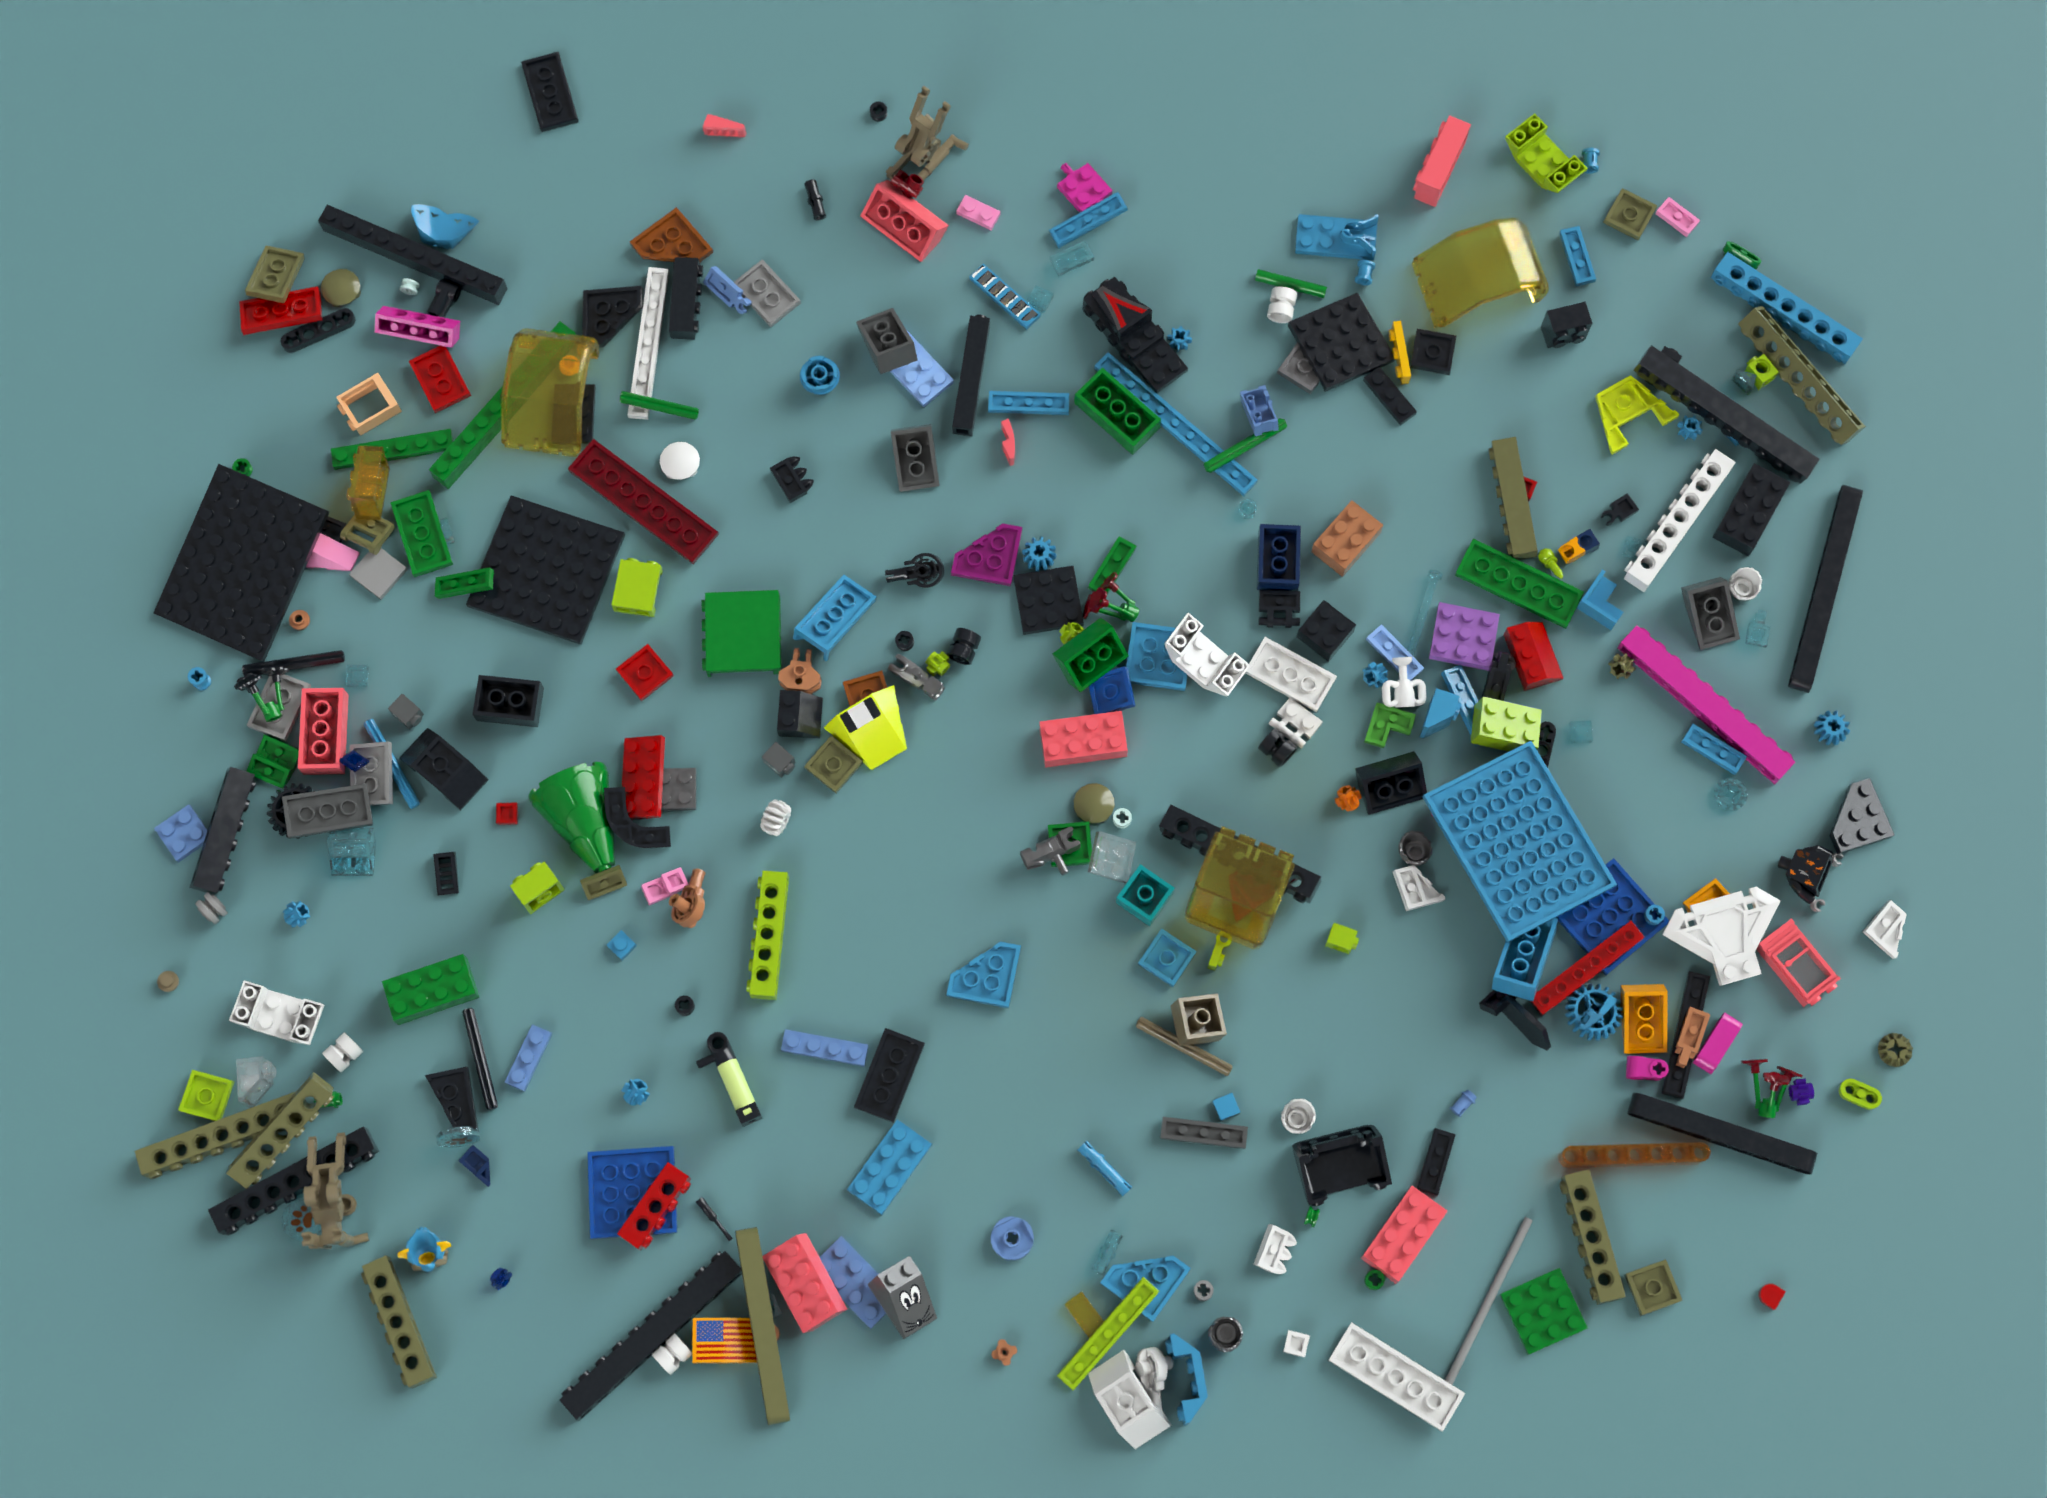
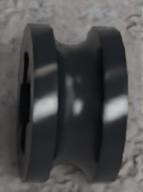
[870,101,887,121]
[895,631,914,651]
[675,995,695,1016]

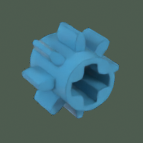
[1167,326,1192,352]
[1677,415,1703,441]
[1363,662,1389,688]
[283,901,310,927]
[621,1079,649,1105]

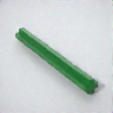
[1203,418,1287,473]

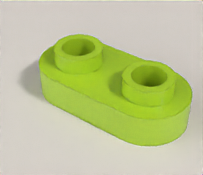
[1838,1078,1882,1110]

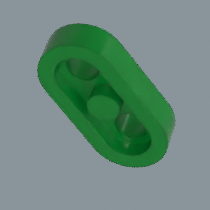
[1723,241,1762,269]

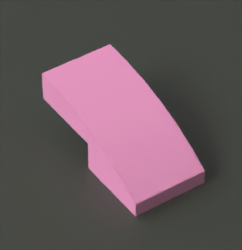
[641,867,689,906]

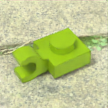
[1207,932,1232,971]

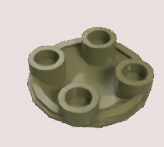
[321,269,361,307]
[1073,783,1115,823]

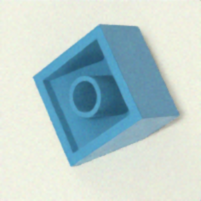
[1419,688,1462,739]

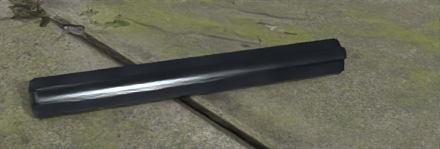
[242,650,345,676]
[462,1008,498,1110]

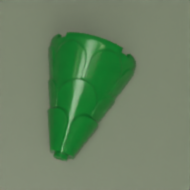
[528,762,615,874]

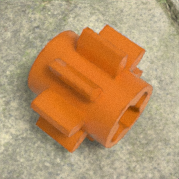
[1334,785,1362,811]

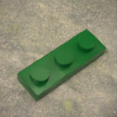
[1088,536,1137,595]
[435,567,494,599]

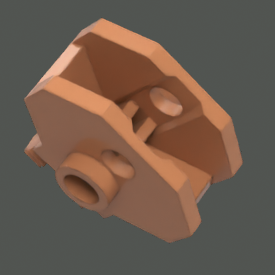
[778,648,822,694]

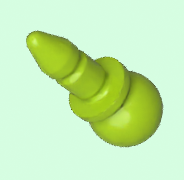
[1538,548,1563,579]

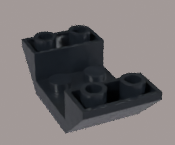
[400,728,488,811]

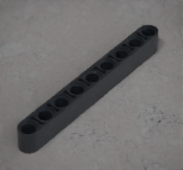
[1627,1092,1818,1175]

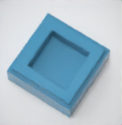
[1212,1093,1241,1121]

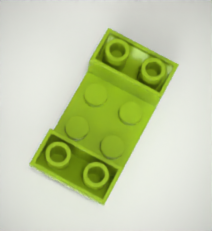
[1505,113,1588,193]

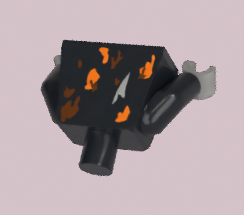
[1778,845,1843,912]

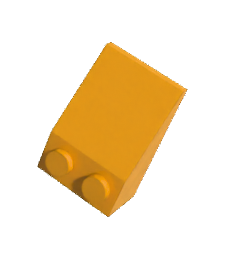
[1621,984,1668,1054]

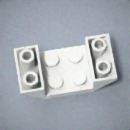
[1164,613,1250,697]
[229,980,325,1045]
[1088,1350,1172,1449]

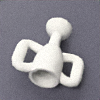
[1382,657,1426,708]

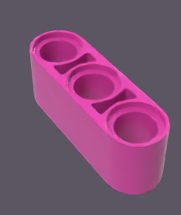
[1692,1012,1743,1075]

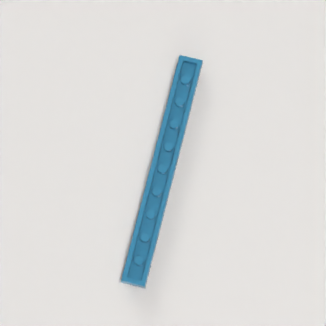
[1094,352,1257,496]

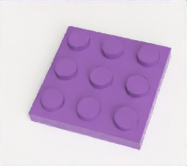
[1429,602,1500,671]

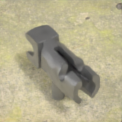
[888,654,945,701]
[1020,827,1081,876]

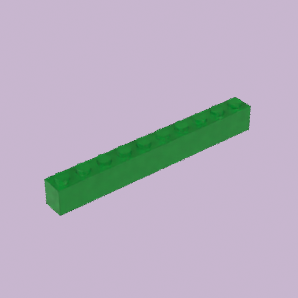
[429,321,579,490]

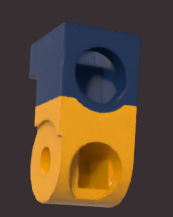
[1558,529,1600,564]

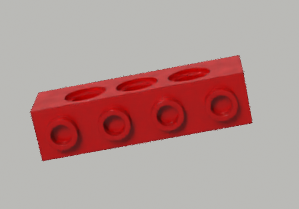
[617,1162,691,1251]

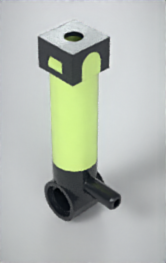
[696,1032,763,1127]

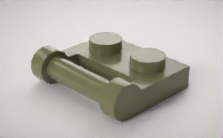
[340,508,395,555]

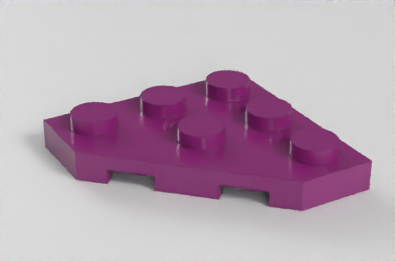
[951,523,1023,586]

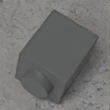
[388,694,424,730]
[762,742,796,778]

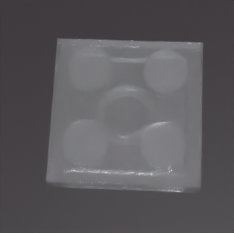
[1088,831,1137,883]

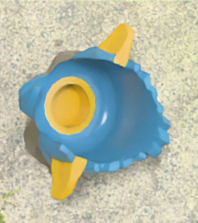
[397,1227,451,1272]

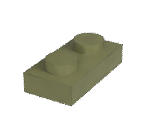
[580,865,627,901]

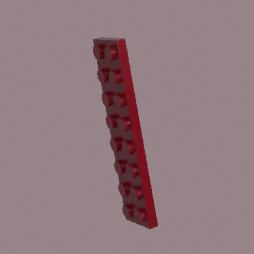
[568,438,719,565]

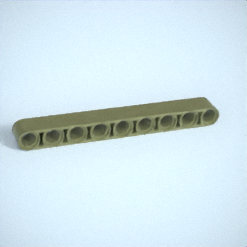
[735,1227,790,1425]

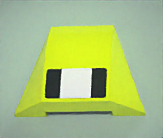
[824,685,907,770]

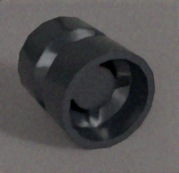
[947,628,981,665]
[1258,728,1298,767]

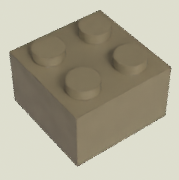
[1171,994,1227,1046]

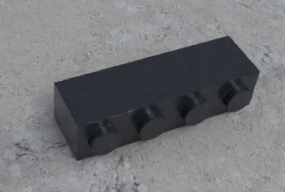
[669,257,703,340]

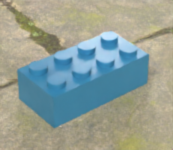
[1492,918,1558,1001]

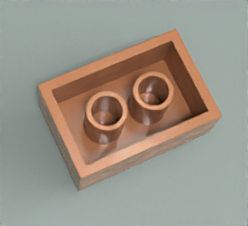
[1311,500,1383,577]

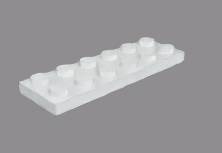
[1329,1323,1465,1432]

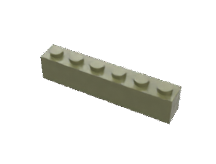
[1488,437,1538,560]

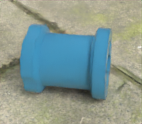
[1582,148,1600,174]
[1354,260,1375,286]
[188,667,211,690]

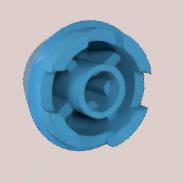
[800,356,840,395]

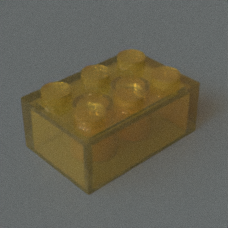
[347,446,390,520]

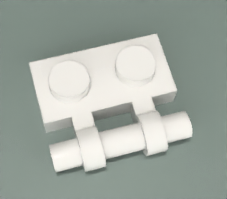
[1269,697,1323,749]

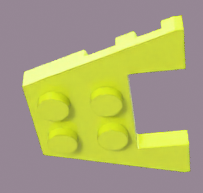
[1595,375,1679,455]

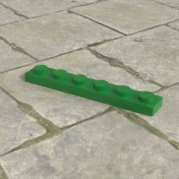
[331,429,453,470]

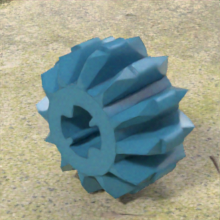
[1022,536,1057,571]
[1814,710,1850,746]

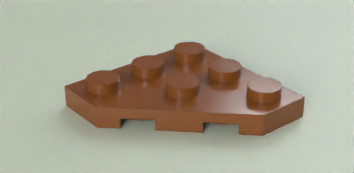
[630,207,714,262]

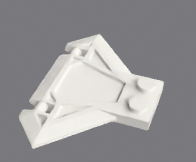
[1662,887,1780,986]

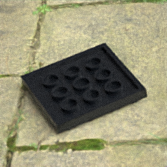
[1287,292,1395,392]

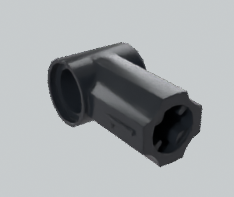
[427,279,462,318]

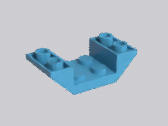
[1165,1334,1208,1425]

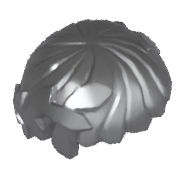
[1399,830,1432,865]
[1208,1316,1243,1352]

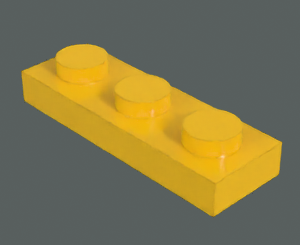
[1389,321,1411,385]

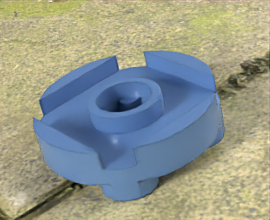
[991,1216,1034,1261]

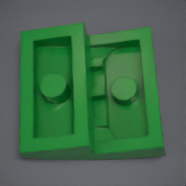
[246,735,299,789]

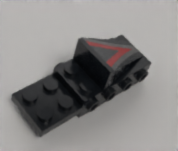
[1082,276,1188,393]

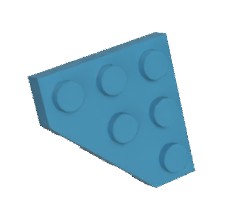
[946,942,1021,1008]
[1100,1256,1191,1322]

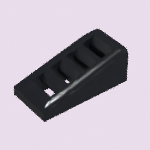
[433,851,459,895]

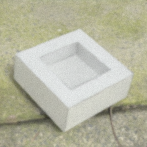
[1283,1330,1310,1357]

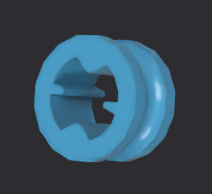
[1644,905,1665,925]

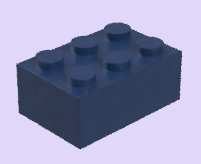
[1257,524,1301,591]

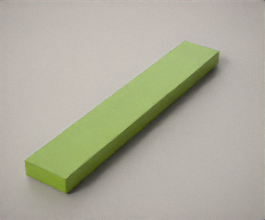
[1057,1277,1160,1390]

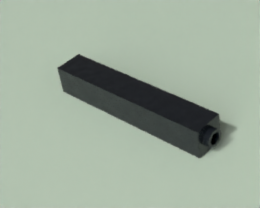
[952,314,990,437]

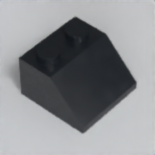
[777,690,823,739]

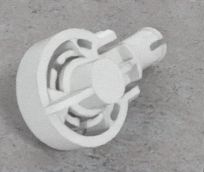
[1135,1347,1173,1409]

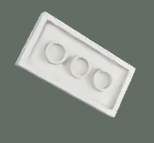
[1245,637,1337,713]

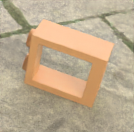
[336,373,402,436]

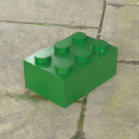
[1052,618,1129,692]

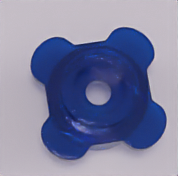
[490,1268,512,1290]

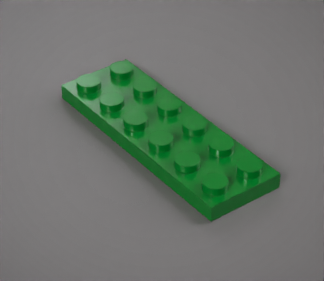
[1455,539,1584,629]

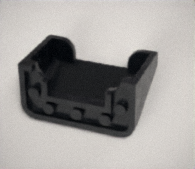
[1292,1125,1392,1206]

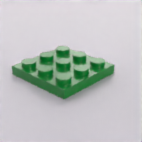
[1500,1268,1588,1355]

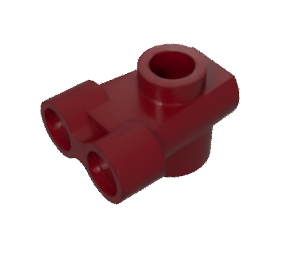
[890,169,924,199]

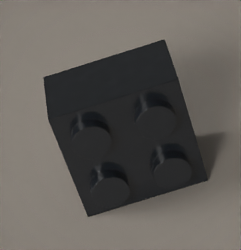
[1541,301,1593,348]
[1297,600,1356,662]

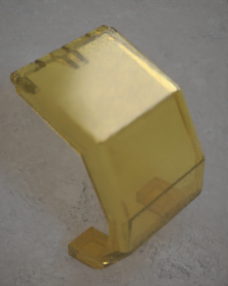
[1411,218,1549,328]
[501,328,600,457]
[1185,826,1295,950]

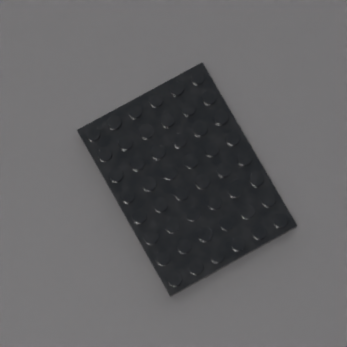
[153,463,330,662]

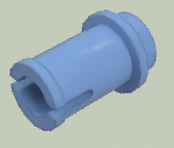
[1450,1089,1477,1117]

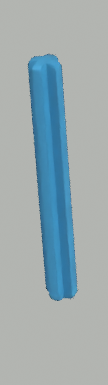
[364,719,420,809]

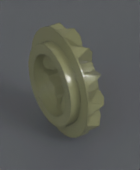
[1878,1032,1913,1067]

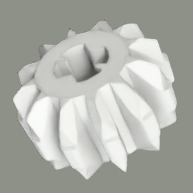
[760,799,791,836]

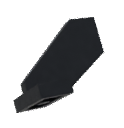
[1479,990,1551,1050]

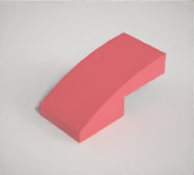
[1001,419,1015,466]

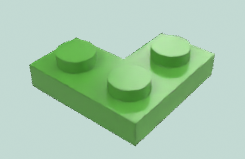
[1364,702,1416,748]

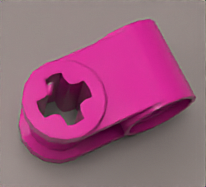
[1626,1056,1669,1081]

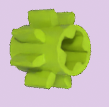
[1059,622,1084,644]
[925,651,951,677]

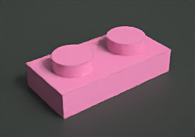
[956,195,1001,231]
[1655,197,1700,237]

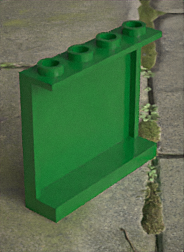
[701,590,782,677]

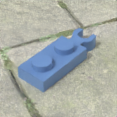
[703,266,752,314]

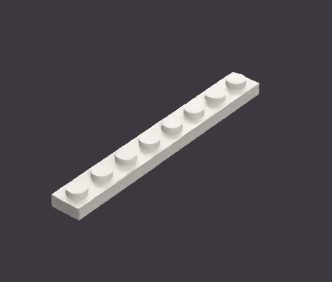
[628,267,669,420]

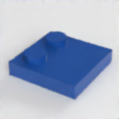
[1089,666,1136,714]

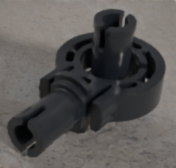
[885,553,944,588]

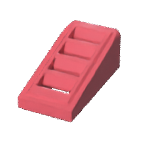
[703,114,746,137]

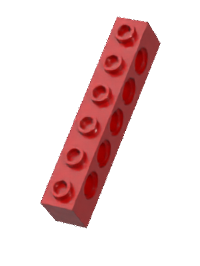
[1530,921,1645,1016]

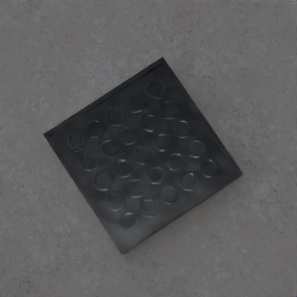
[466,495,625,644]

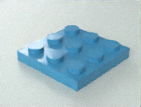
[1126,622,1187,691]

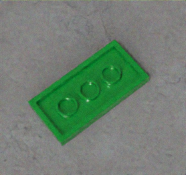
[390,490,453,578]

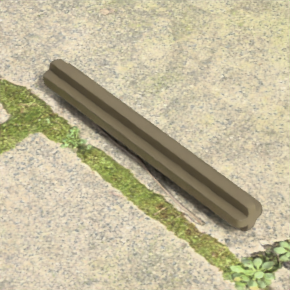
[1136,1017,1233,1076]

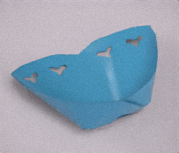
[411,204,479,249]

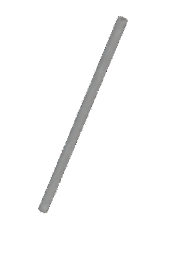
[1445,1217,1533,1385]

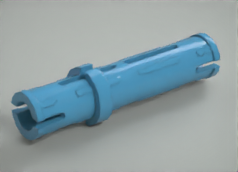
[1077,1141,1132,1197]

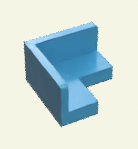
[1577,569,1623,630]

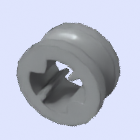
[1194,1280,1213,1301]

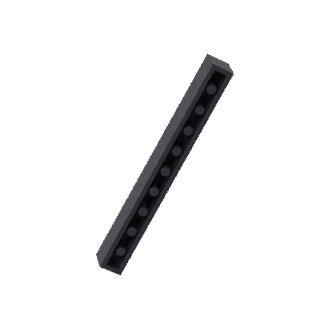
[318,204,508,305]
[1633,345,1820,484]
[559,1251,742,1421]

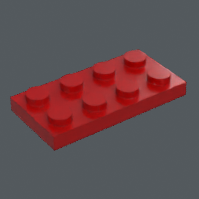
[239,286,322,335]
[622,735,665,820]

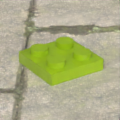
[178,1070,234,1121]

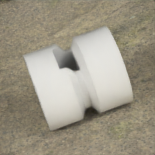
[1267,287,1297,323]
[322,1032,363,1073]
[652,1333,692,1375]

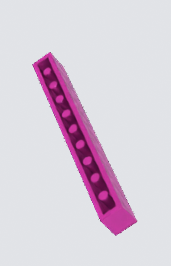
[1617,625,1795,784]

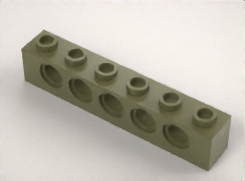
[226,1072,334,1189]
[1559,1169,1626,1305]
[361,1255,437,1389]

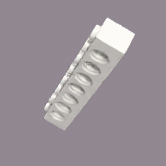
[1624,449,1736,592]

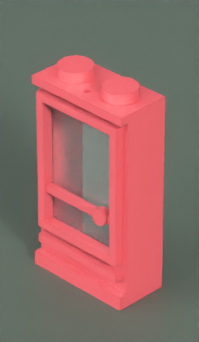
[1756,918,1841,1007]

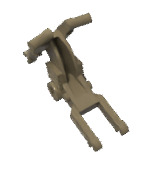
[886,86,969,181]
[301,1132,369,1249]

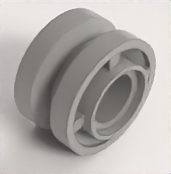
[195,892,228,925]

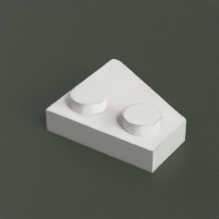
[1393,865,1445,911]
[1863,900,1907,959]

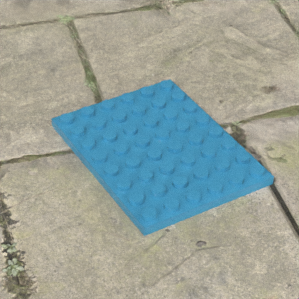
[1422,741,1617,943]

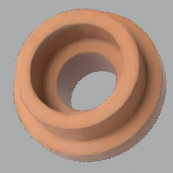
[289,610,310,630]

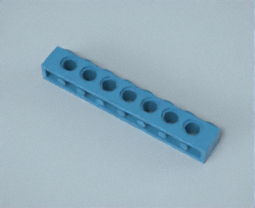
[1711,252,1863,364]

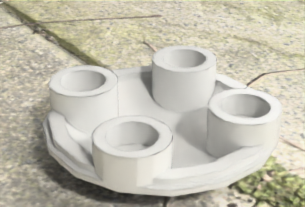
[660,442,700,480]

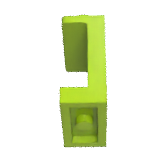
[612,558,663,617]

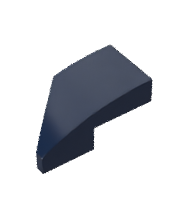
[458,1144,490,1187]

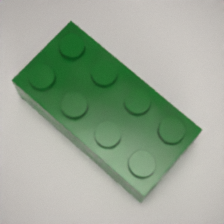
[1074,367,1161,455]
[382,954,480,1025]

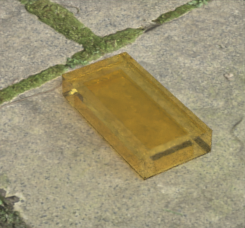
[1064,1291,1104,1338]

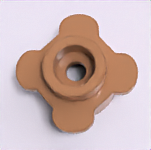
[991,1339,1017,1366]

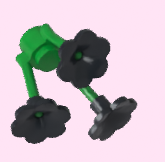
[234,667,289,722]

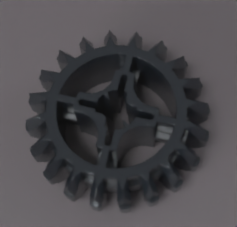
[267,783,314,839]

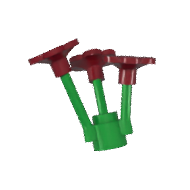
[1083,572,1139,622]
[1741,1059,1803,1118]

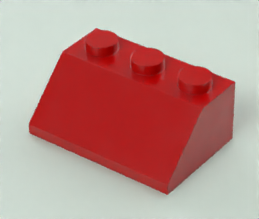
[1504,622,1563,691]

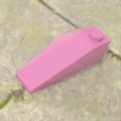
[306,533,360,571]

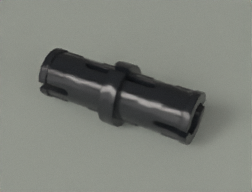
[804,179,826,220]

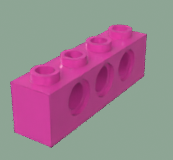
[375,306,460,348]

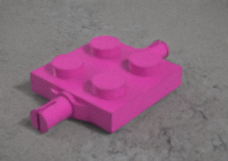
[1057,163,1113,213]

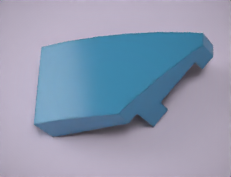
[1579,995,1617,1030]

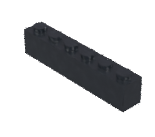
[189,767,256,895]

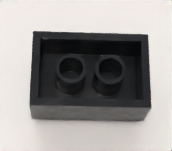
[472,675,544,727]

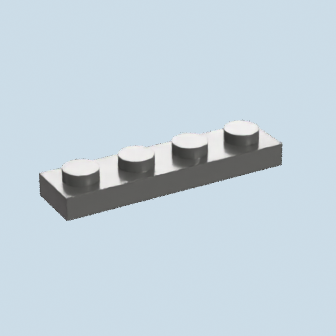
[1160,1117,1248,1149]

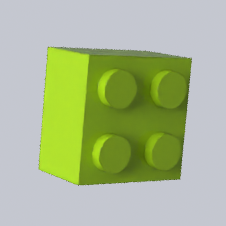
[510,861,565,914]

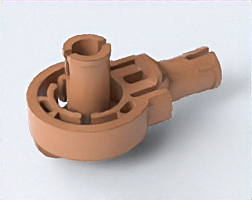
[669,869,706,928]

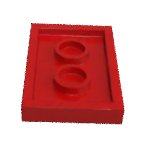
[409,346,471,413]

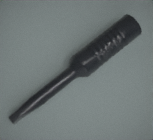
[696,1197,733,1241]

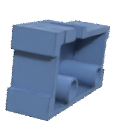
[1240,385,1278,436]

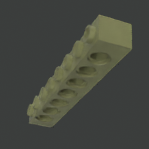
[1738,306,1866,445]
[134,1091,306,1179]

